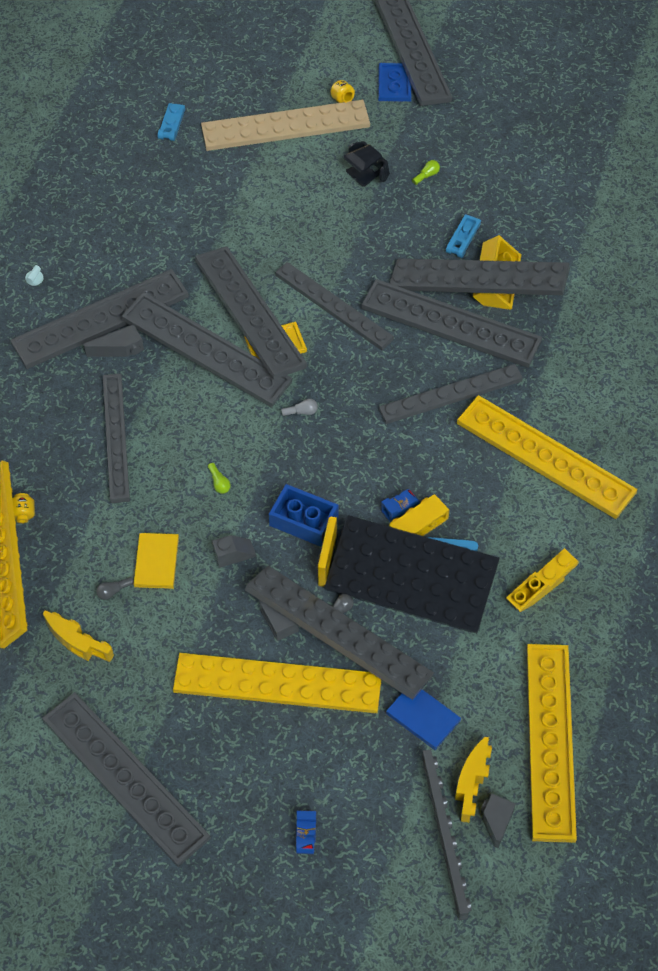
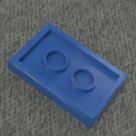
[378,63,411,102]
[386,690,461,750]

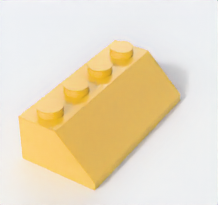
[473,235,521,310]

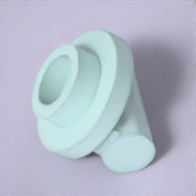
[25,265,43,286]

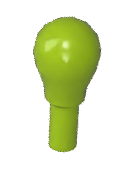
[412,160,440,185]
[208,463,231,494]

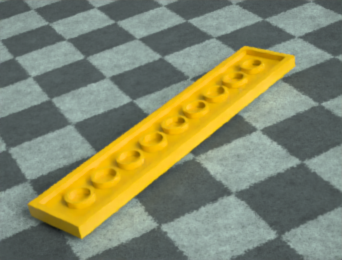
[457,395,638,519]
[0,461,27,648]
[527,644,577,843]
[173,653,381,714]

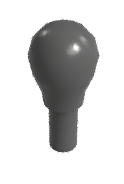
[96,577,134,600]
[332,594,354,613]

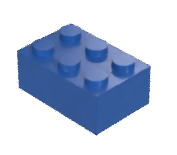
[269,484,339,547]

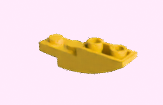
[506,548,579,612]
[43,610,114,662]
[455,737,492,822]

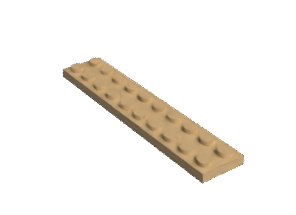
[201,100,370,151]

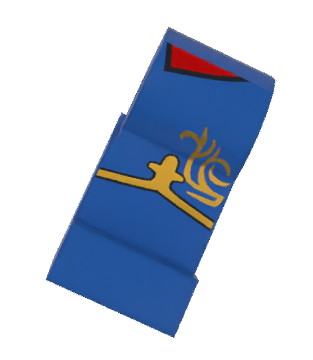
[381,489,420,523]
[296,811,316,854]

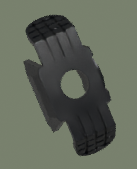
[343,141,390,187]

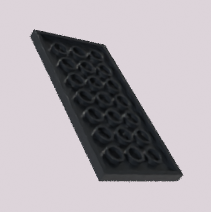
[324,515,500,634]

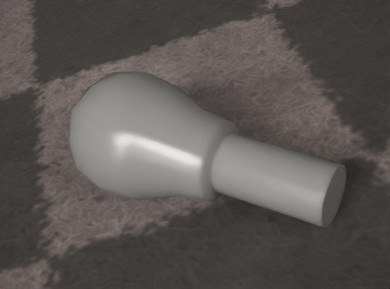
[282,399,318,416]

